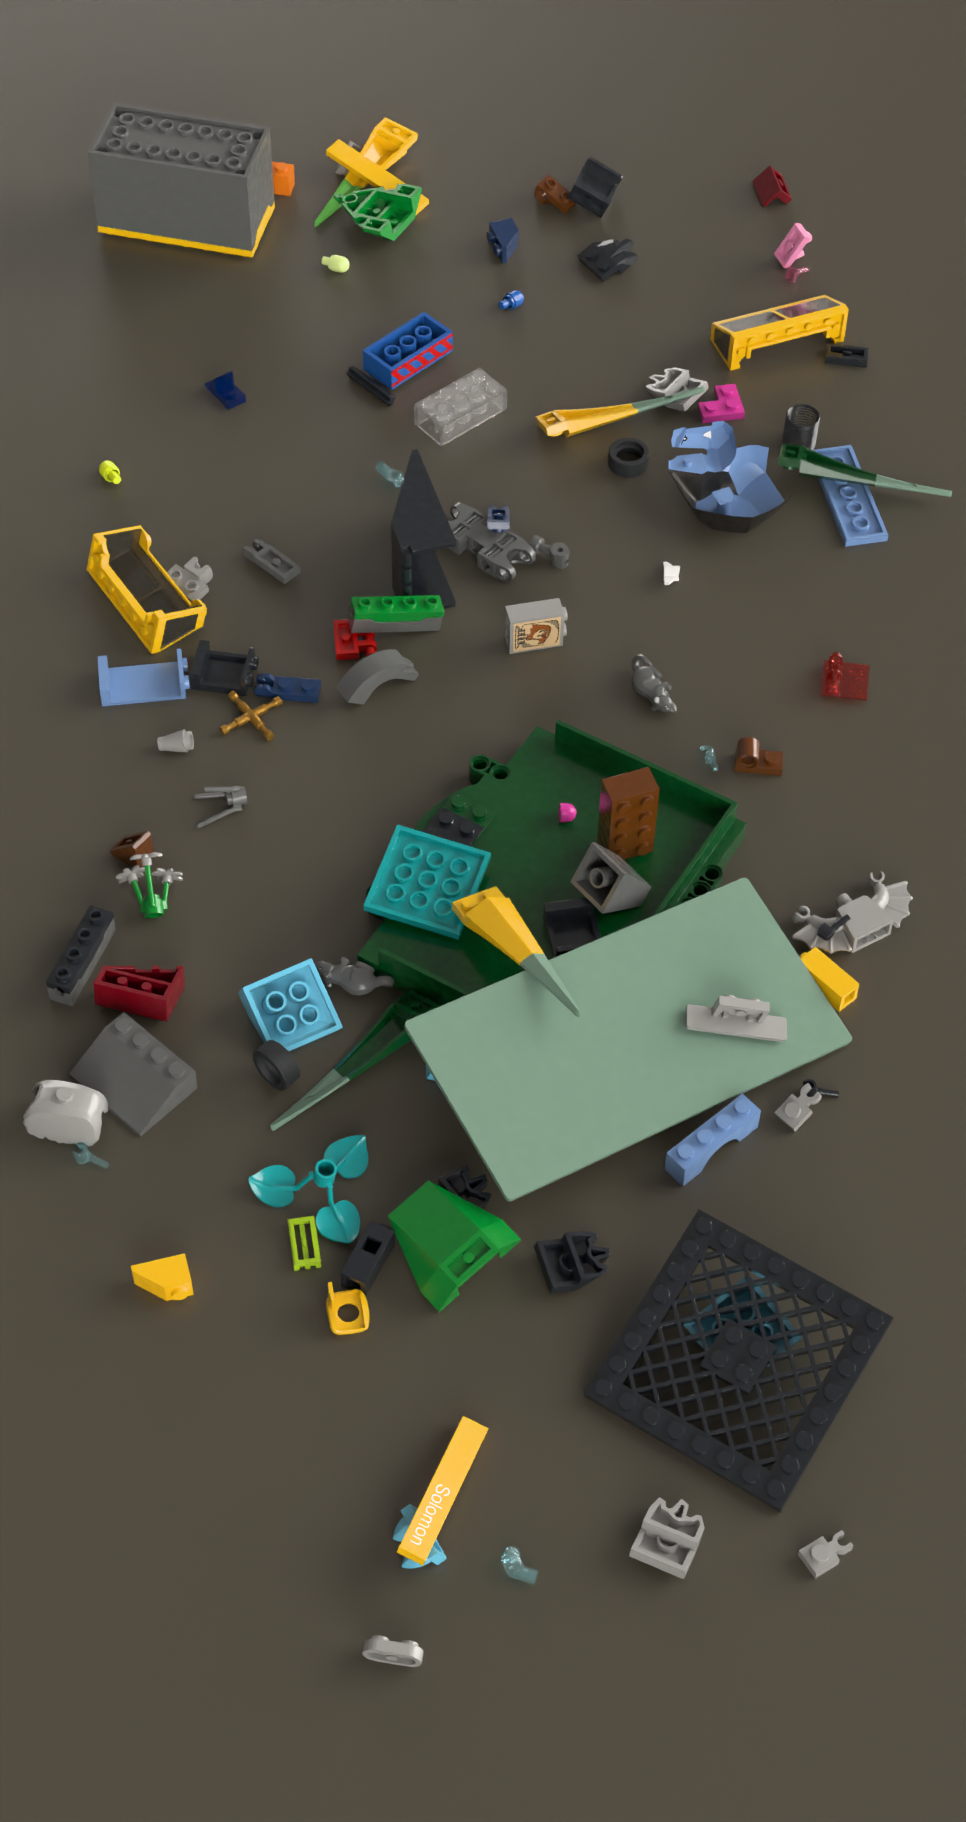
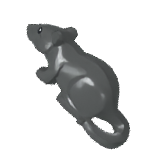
[632,654,677,713]
[315,957,395,996]

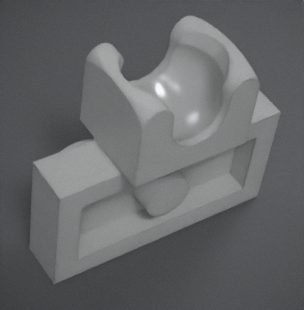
[160,557,213,604]

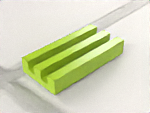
[287,1216,321,1271]

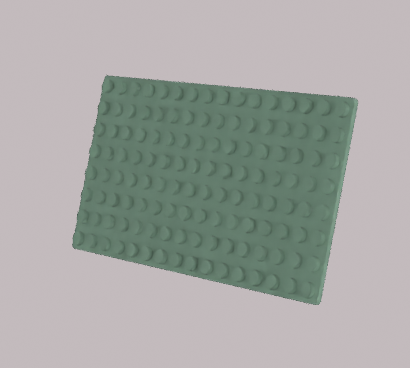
[404,878,852,1202]

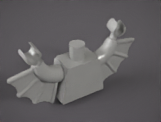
[792,871,913,954]

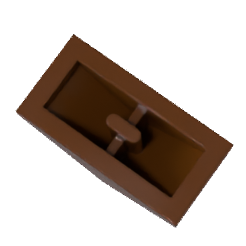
[109,831,154,868]

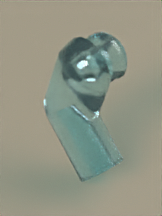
[375,461,405,487]
[502,1546,538,1585]

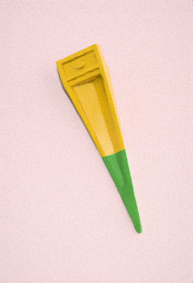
[315,117,418,227]

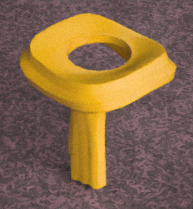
[326,1282,369,1335]

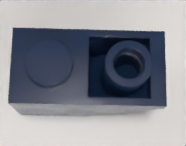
[487,218,519,263]

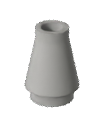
[157,729,194,753]

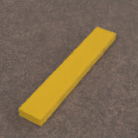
[326,139,429,215]

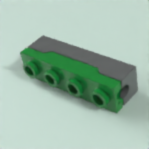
[347,595,445,633]

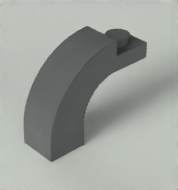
[336,649,419,705]

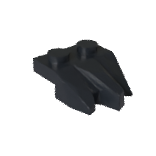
[577,238,638,282]
[437,1165,492,1210]
[534,1231,610,1293]

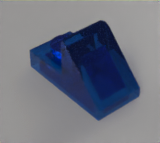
[205,371,246,410]

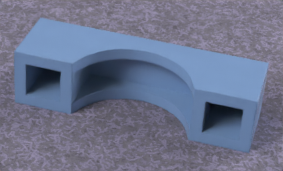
[664,1094,761,1186]

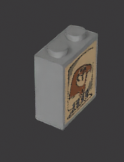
[504,598,568,654]

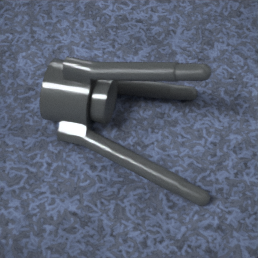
[193,785,247,828]

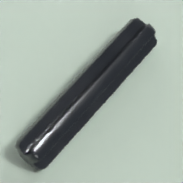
[346,366,396,406]

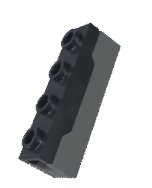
[46,905,116,1007]

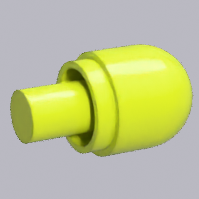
[99,460,121,484]

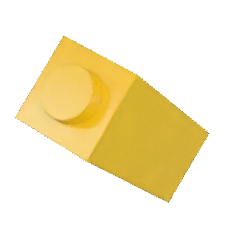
[799,947,859,1012]

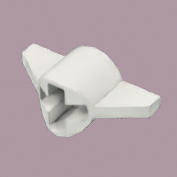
[663,562,680,585]

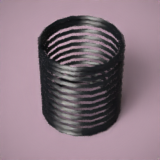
[782,404,820,450]

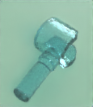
[72,1142,110,1169]

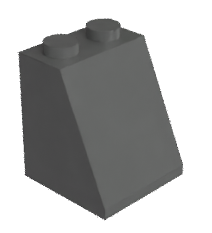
[570,842,651,914]

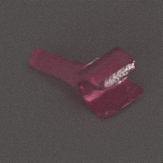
[784,267,809,282]

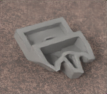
[646,368,709,412]
[629,1497,705,1579]

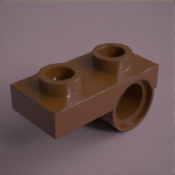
[534,174,576,214]

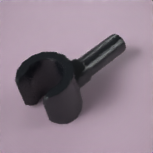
[817,914,851,941]
[803,1079,839,1098]

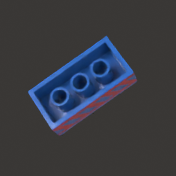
[362,312,453,390]

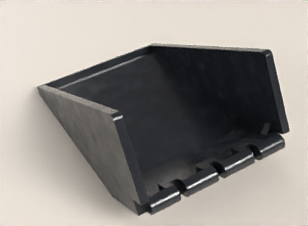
[391,449,456,609]

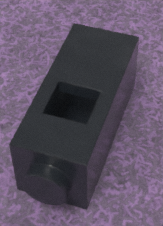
[341,1221,395,1296]

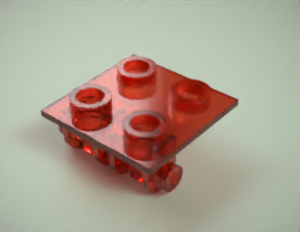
[820,652,870,701]

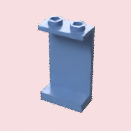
[97,649,190,706]

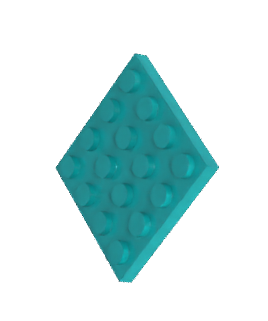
[363,824,491,940]

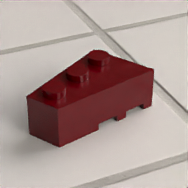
[93,966,185,1022]

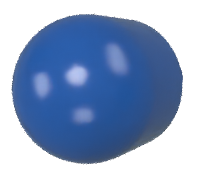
[498,290,524,310]

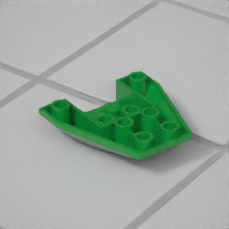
[388,1180,521,1313]

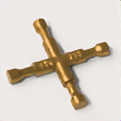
[219,691,283,741]

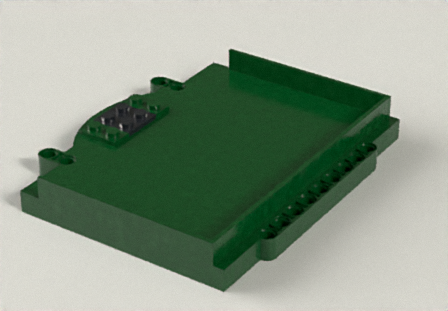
[357,720,747,1006]

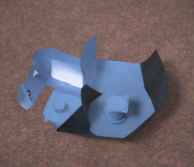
[667,421,793,533]

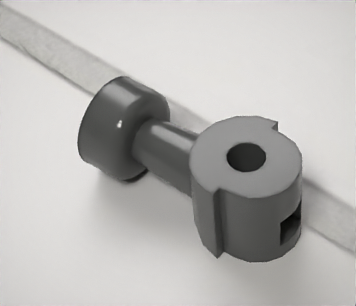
[529,535,569,569]

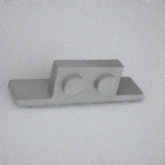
[686,995,787,1042]

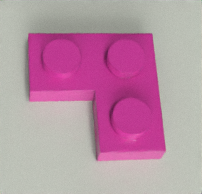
[698,384,745,423]

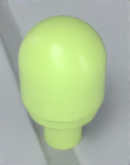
[321,255,349,273]

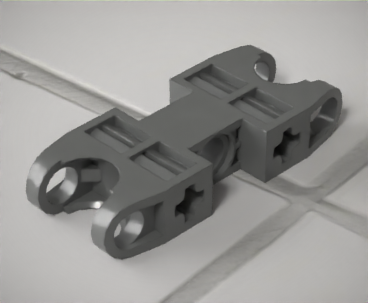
[447,502,536,582]

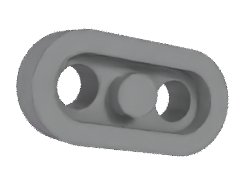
[362,1635,424,1667]

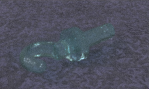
[700,745,719,771]

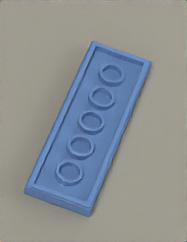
[813,445,889,547]

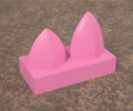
[774,223,812,268]

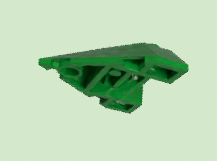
[333,183,422,241]

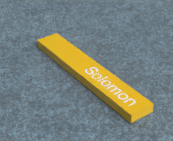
[397,1416,489,1566]

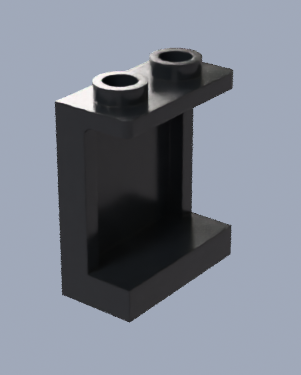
[567,157,623,218]
[190,640,259,696]
[543,897,601,958]

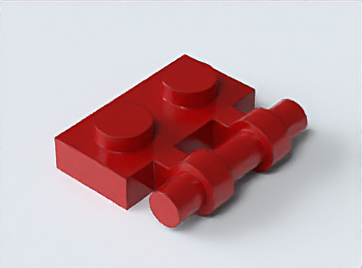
[333,619,377,660]

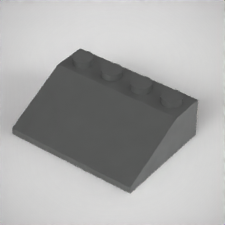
[69,1012,198,1137]

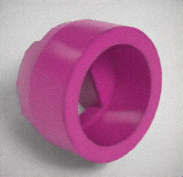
[558,803,576,823]

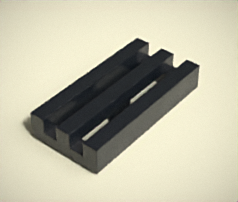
[825,344,869,368]

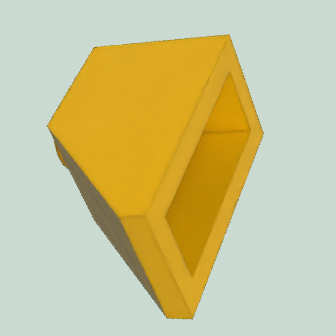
[131,1253,194,1301]

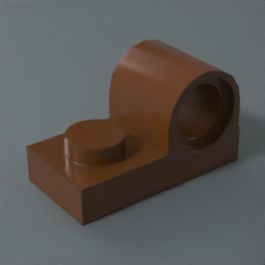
[734,737,783,776]

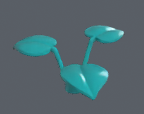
[248,1135,368,1244]

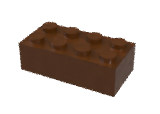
[597,767,660,860]

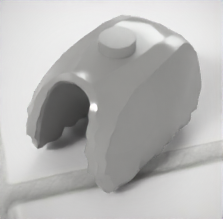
[23,1080,108,1147]

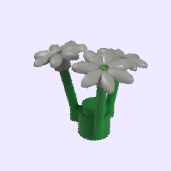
[116,852,183,918]

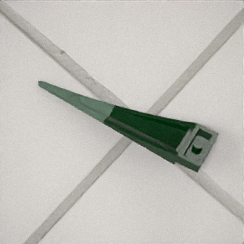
[778,443,952,497]
[270,990,440,1132]

